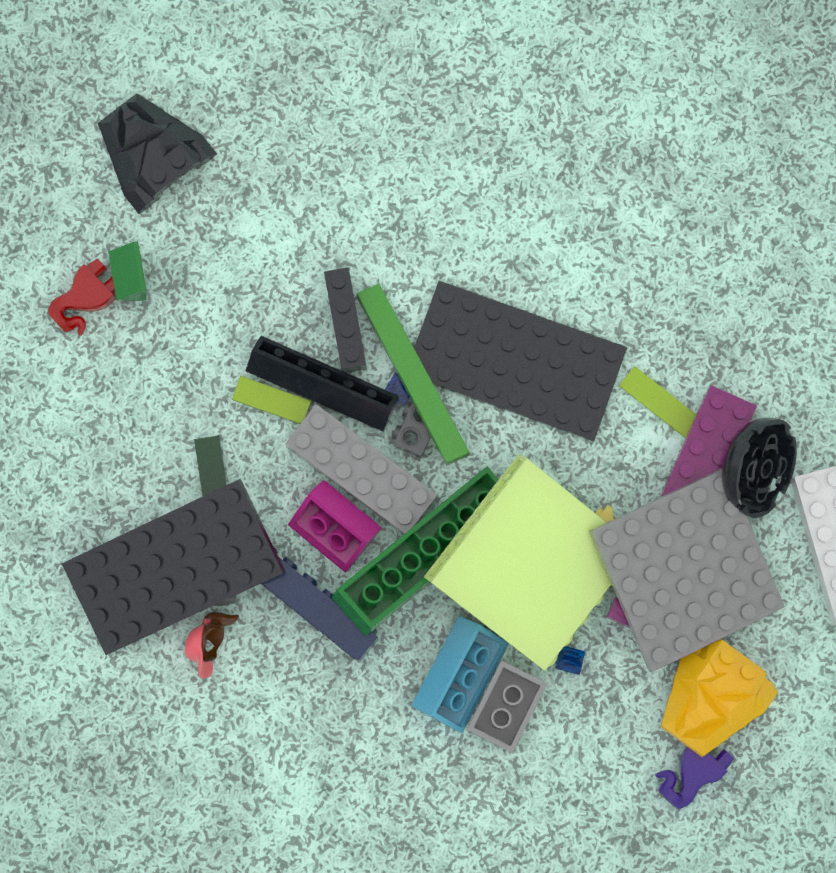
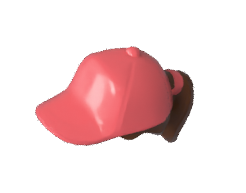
[185,612,239,678]

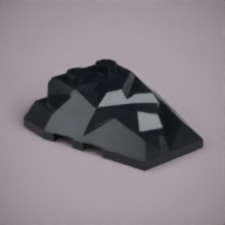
[98,93,217,214]

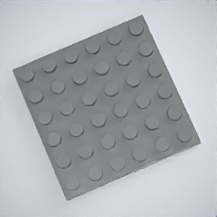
[589,468,785,672]

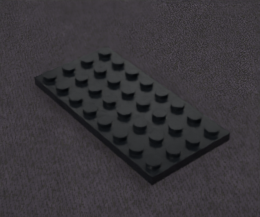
[414,281,627,441]
[61,478,285,655]

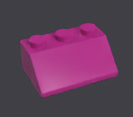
[288,480,382,573]

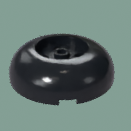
[722,417,797,518]

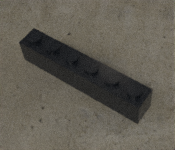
[246,336,399,432]

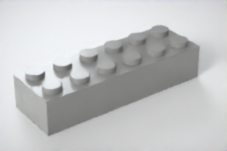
[285,404,438,535]

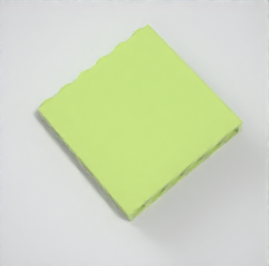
[424,454,612,671]

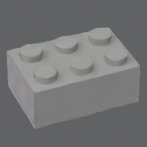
[466,660,547,753]

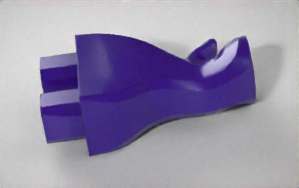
[655,747,734,809]

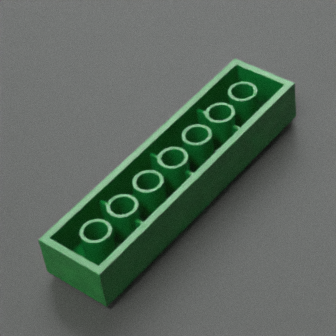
[332,466,499,637]

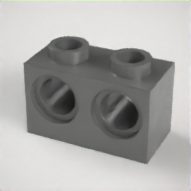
[392,402,431,458]

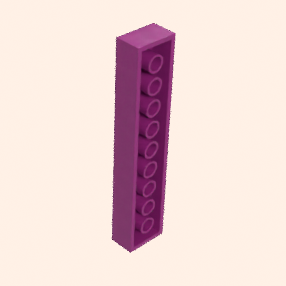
[606,385,757,629]

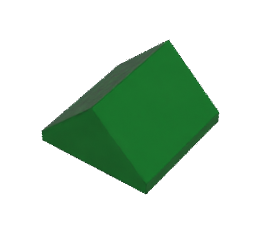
[108,241,147,301]

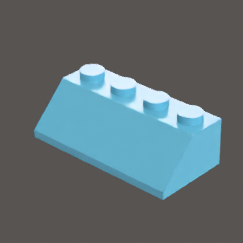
[411,616,509,733]

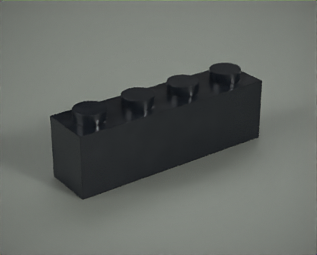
[324,267,367,373]

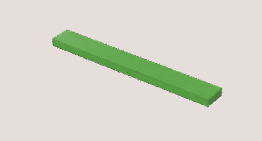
[356,284,470,466]

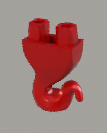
[47,258,116,336]

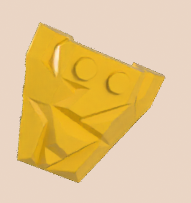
[660,639,778,757]

